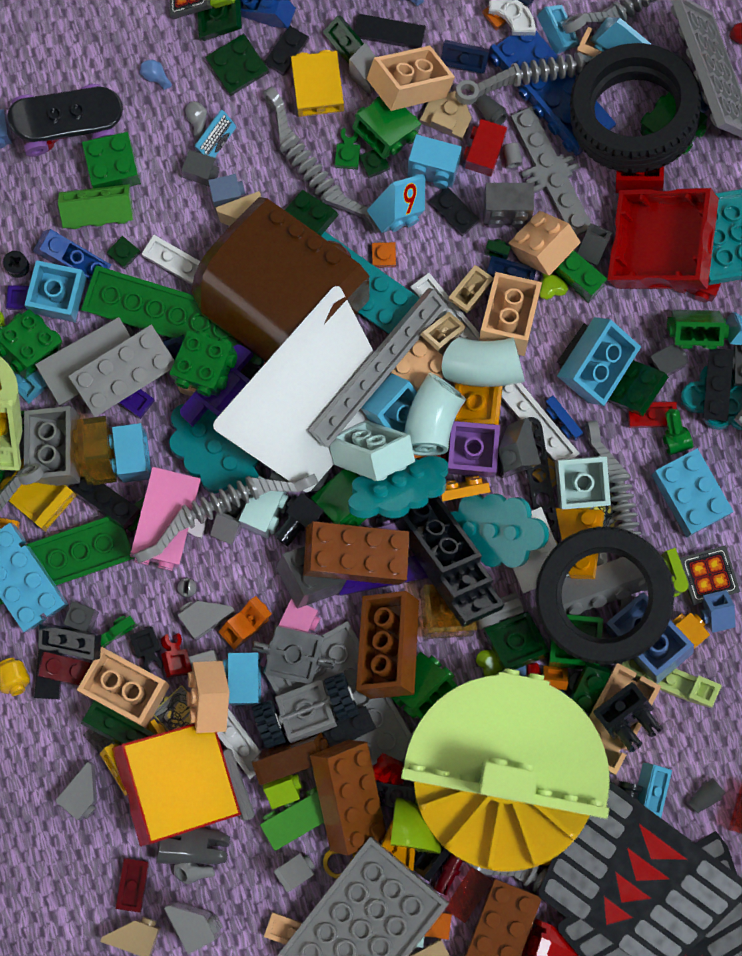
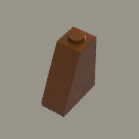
[251,732,329,785]

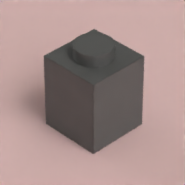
[181,150,220,187]
[577,223,612,265]
[647,343,688,376]
[63,601,99,632]

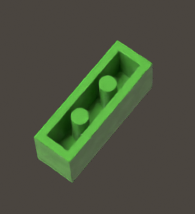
[58,184,134,229]
[260,786,324,851]

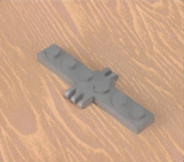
[510,106,591,236]

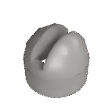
[177,578,197,598]

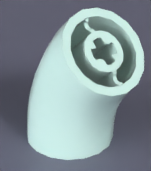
[442,337,525,387]
[404,372,466,456]

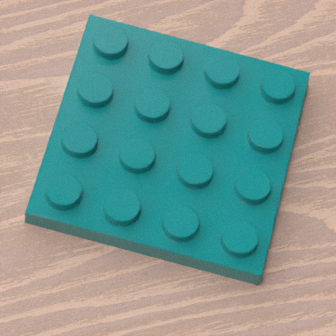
[708,189,742,285]

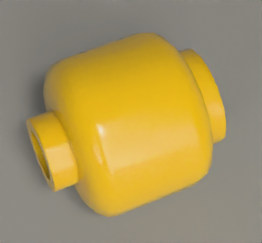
[0,658,30,696]

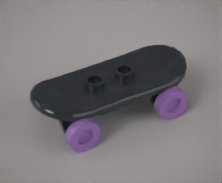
[7,84,123,157]

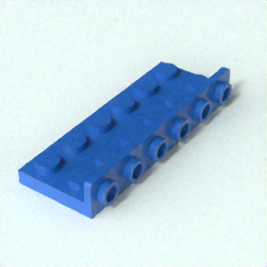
[489,31,616,157]

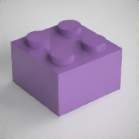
[448,421,500,478]

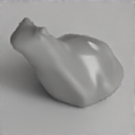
[185,101,207,137]
[174,863,215,884]

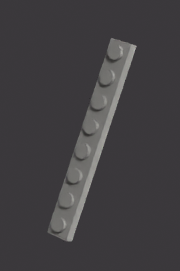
[309,288,447,447]

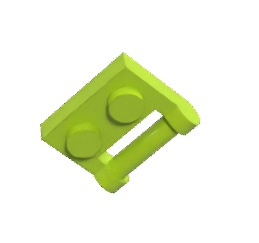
[661,548,689,597]

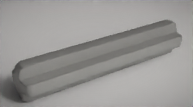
[223,749,255,821]

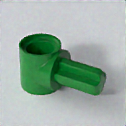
[663,409,693,456]

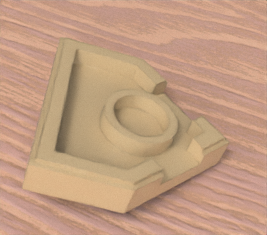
[420,91,472,141]

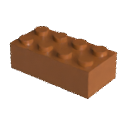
[303,521,409,585]
[356,591,419,699]
[310,739,386,855]
[464,878,542,956]

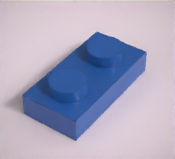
[545,395,583,441]

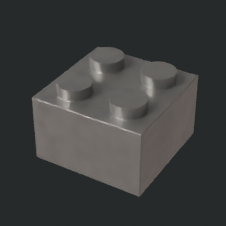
[483,183,534,228]

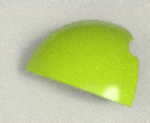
[390,797,441,854]

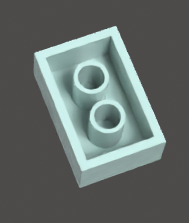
[330,420,415,481]

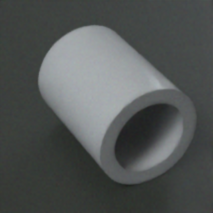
[503,143,523,169]

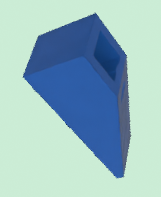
[240,0,296,28]
[33,229,111,281]

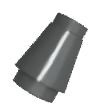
[475,94,508,125]
[688,778,726,813]

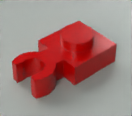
[161,633,192,678]

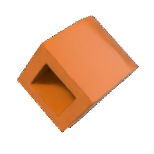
[219,596,272,650]

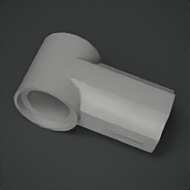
[476,593,524,630]

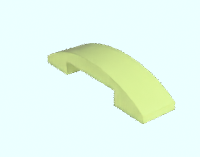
[622,659,722,708]

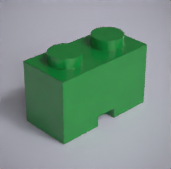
[553,250,607,303]

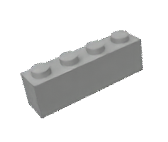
[562,557,648,615]

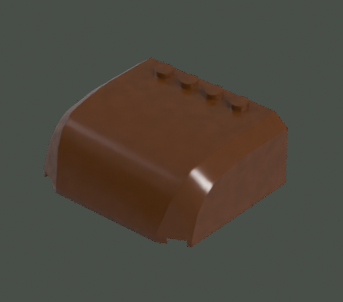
[191,197,369,362]

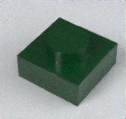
[359,150,390,178]
[107,235,141,269]
[484,239,511,260]

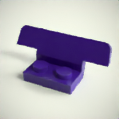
[180,345,254,427]

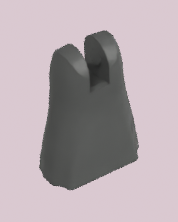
[156,827,230,864]

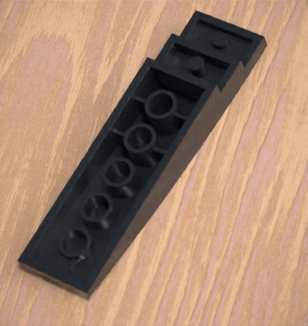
[392,496,505,627]

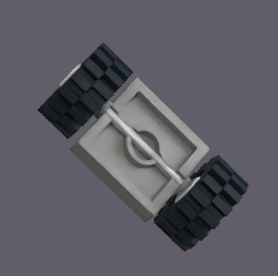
[252,672,359,749]

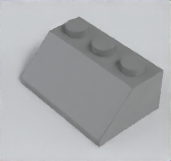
[24,406,80,486]
[164,901,223,955]

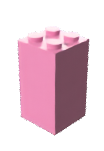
[130,467,201,571]

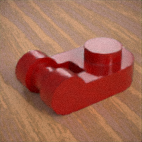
[372,753,405,785]

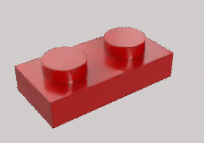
[628,402,677,428]

